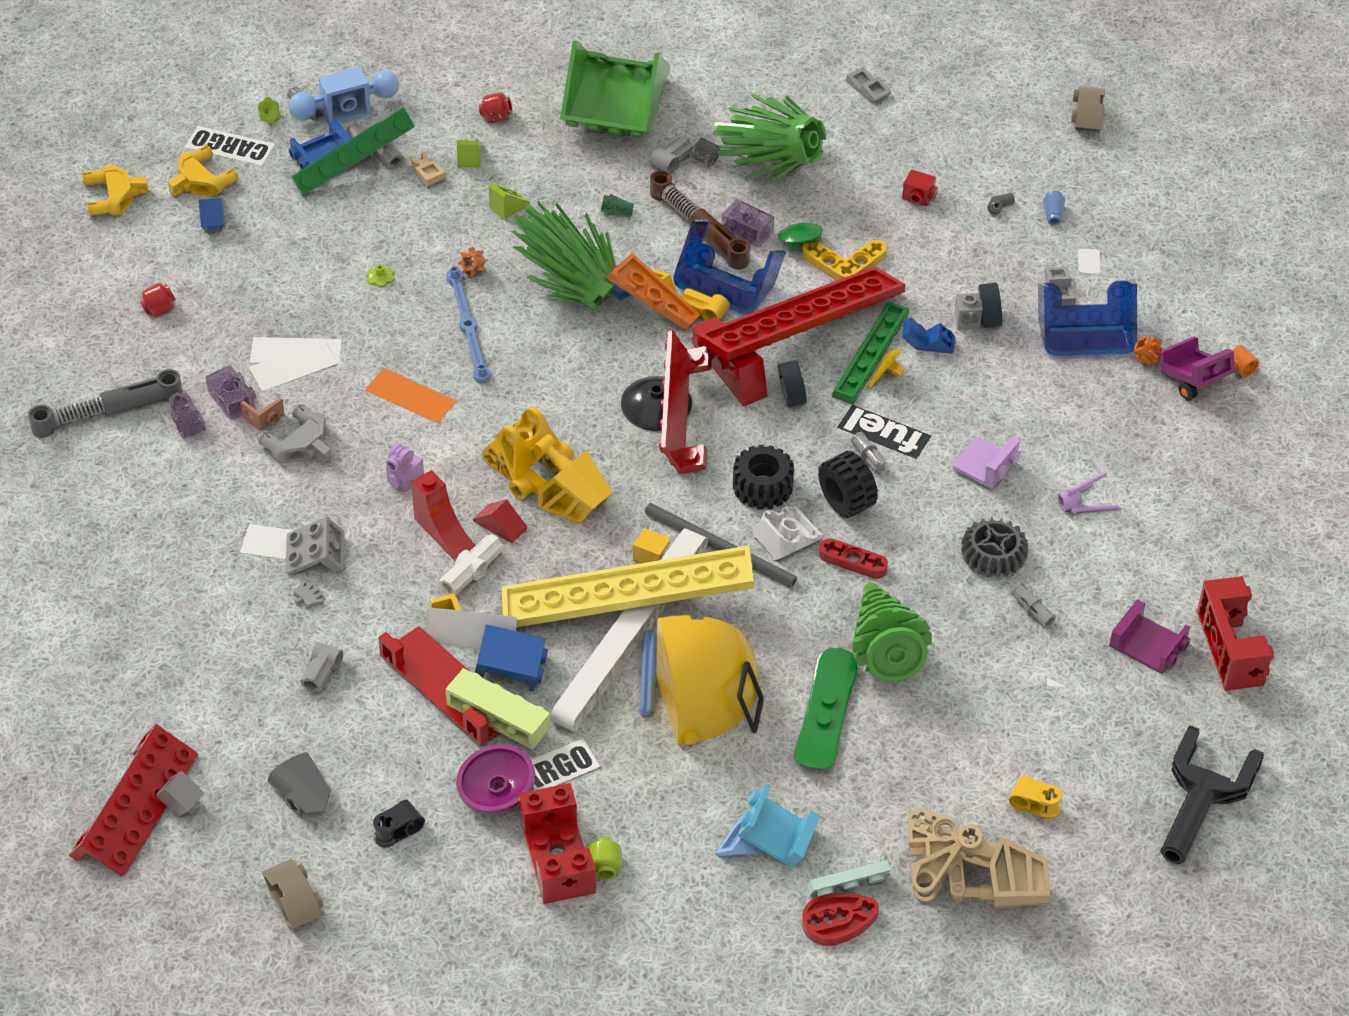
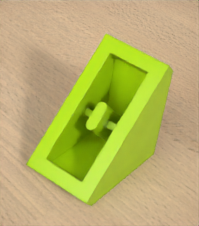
[457,140,482,167]
[489,183,530,220]

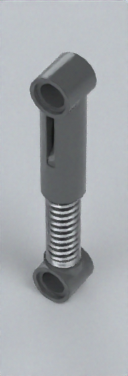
[28,369,183,438]

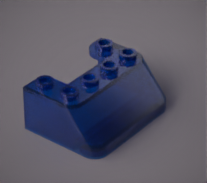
[1038,280,1137,356]

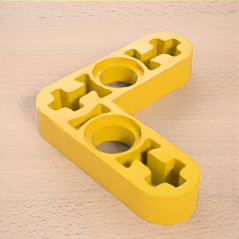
[802,240,887,281]

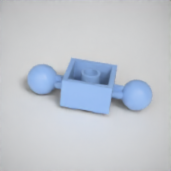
[288,67,399,124]

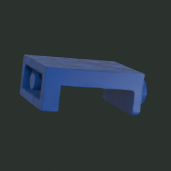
[288,120,351,169]
[475,624,548,692]

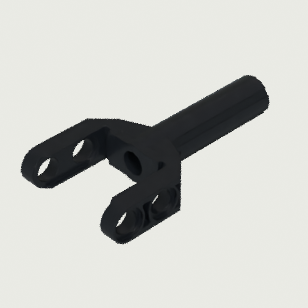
[1160,725,1264,864]

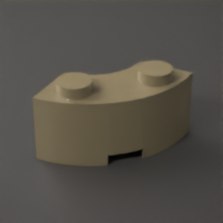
[1071,86,1105,131]
[262,859,324,929]

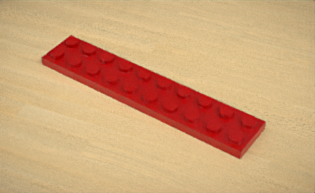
[697,266,906,361]

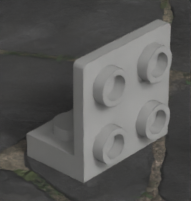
[286,516,344,575]

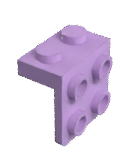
[953,436,1021,489]

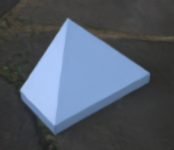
[715,815,764,857]

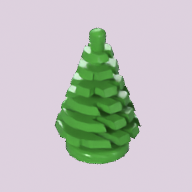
[853,583,932,682]

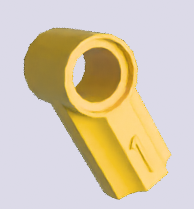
[682,288,730,321]

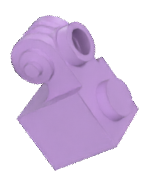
[386,443,424,492]

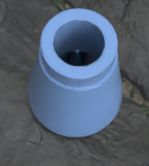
[1043,191,1065,225]

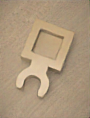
[411,152,446,187]

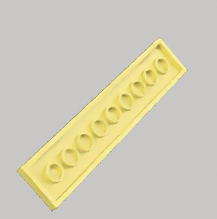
[502,546,755,627]

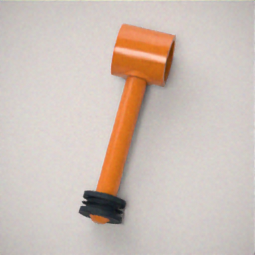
[1179,345,1260,401]

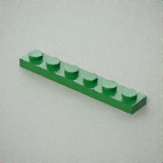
[290,107,415,196]

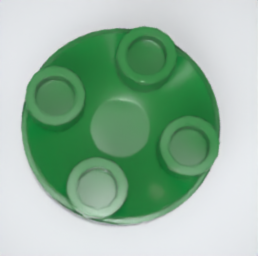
[778,222,823,248]

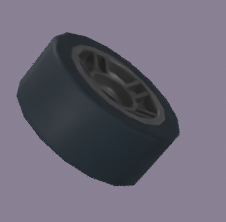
[978,282,1002,328]
[778,360,807,408]

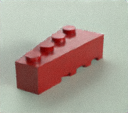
[691,317,768,407]

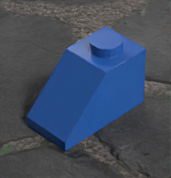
[199,198,225,231]

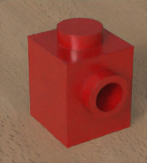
[902,169,938,206]

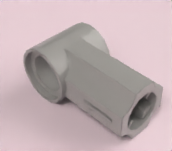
[650,135,693,174]
[373,141,404,170]
[300,642,343,693]

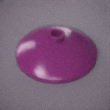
[456,744,535,814]

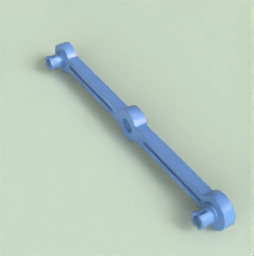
[446,266,491,383]

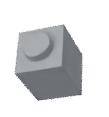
[156,771,204,817]

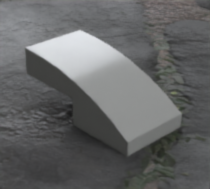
[845,66,891,102]
[1044,267,1076,307]

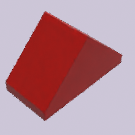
[473,499,527,543]

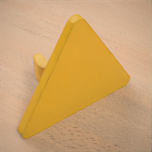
[867,348,905,388]

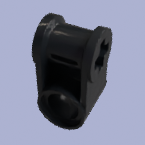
[373,800,425,848]

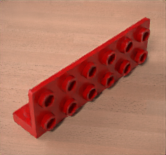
[659,330,712,474]
[378,626,499,746]
[68,724,198,876]

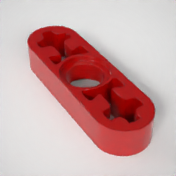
[819,539,888,579]

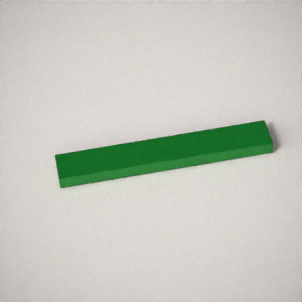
[832,301,909,405]

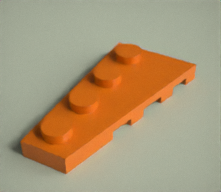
[606,253,701,330]

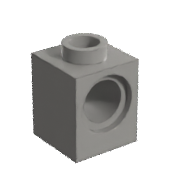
[954,293,982,330]

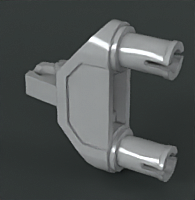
[258,404,332,463]

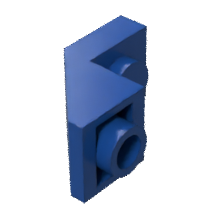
[902,317,955,354]

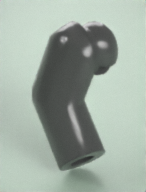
[987,193,1015,215]

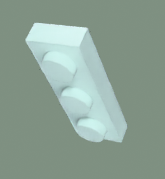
[806,860,890,897]

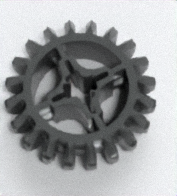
[961,517,1028,578]

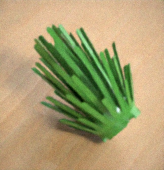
[713,94,827,182]
[511,200,617,311]

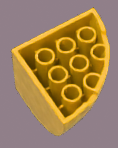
[656,615,759,746]

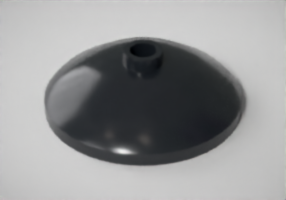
[621,376,692,431]

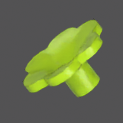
[257,97,281,125]
[367,264,394,287]

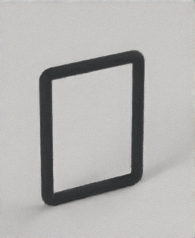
[737,661,764,733]

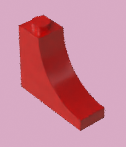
[411,470,476,562]

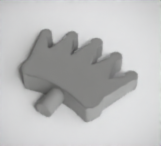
[293,581,324,609]

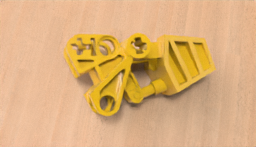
[482,406,613,523]

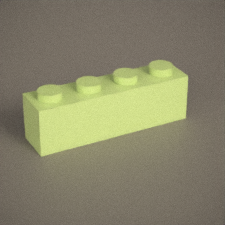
[446,668,550,750]

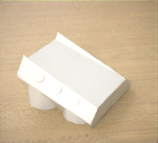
[752,506,822,560]

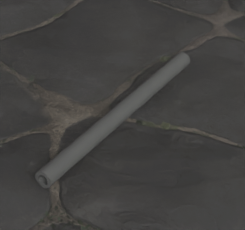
[645,503,797,587]

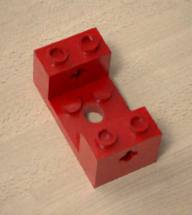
[1197,576,1274,691]
[518,783,596,904]

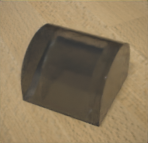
[689,137,720,167]

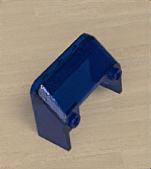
[673,220,786,314]

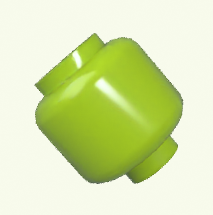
[588,837,622,879]

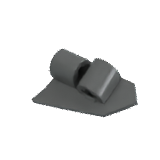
[268,752,331,815]

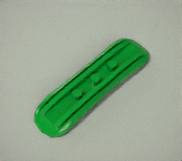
[794,648,858,770]

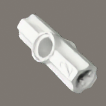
[439,534,504,596]

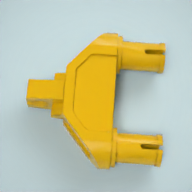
[168,144,239,197]
[82,165,149,217]

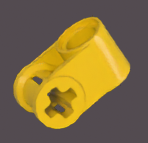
[1008,776,1062,819]

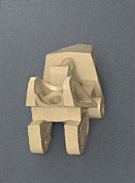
[907,808,1050,910]

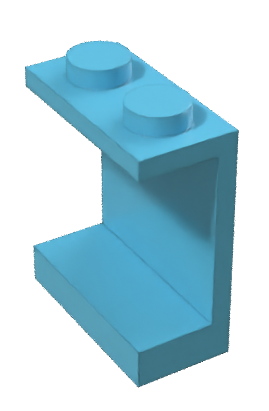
[737,784,820,867]

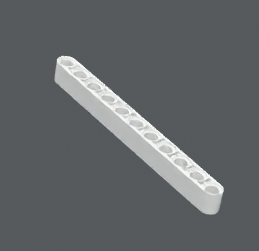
[550,528,708,732]

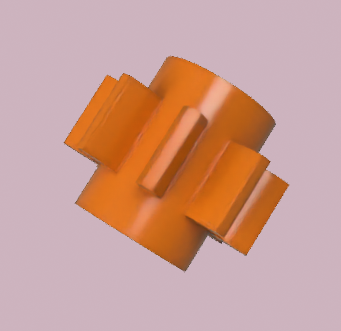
[458,247,488,276]
[1134,336,1163,365]

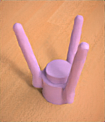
[1057,472,1119,514]

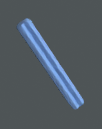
[640,630,657,717]

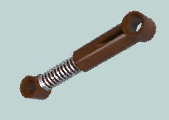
[650,170,750,269]

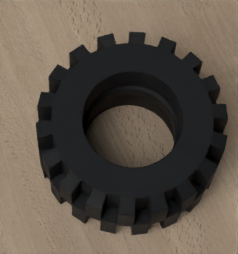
[733,445,794,510]
[818,450,878,518]

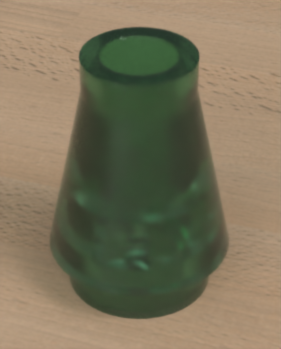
[600,194,634,216]

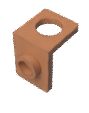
[240,398,285,431]

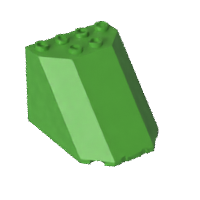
[560,40,670,137]

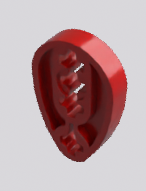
[802,893,879,946]

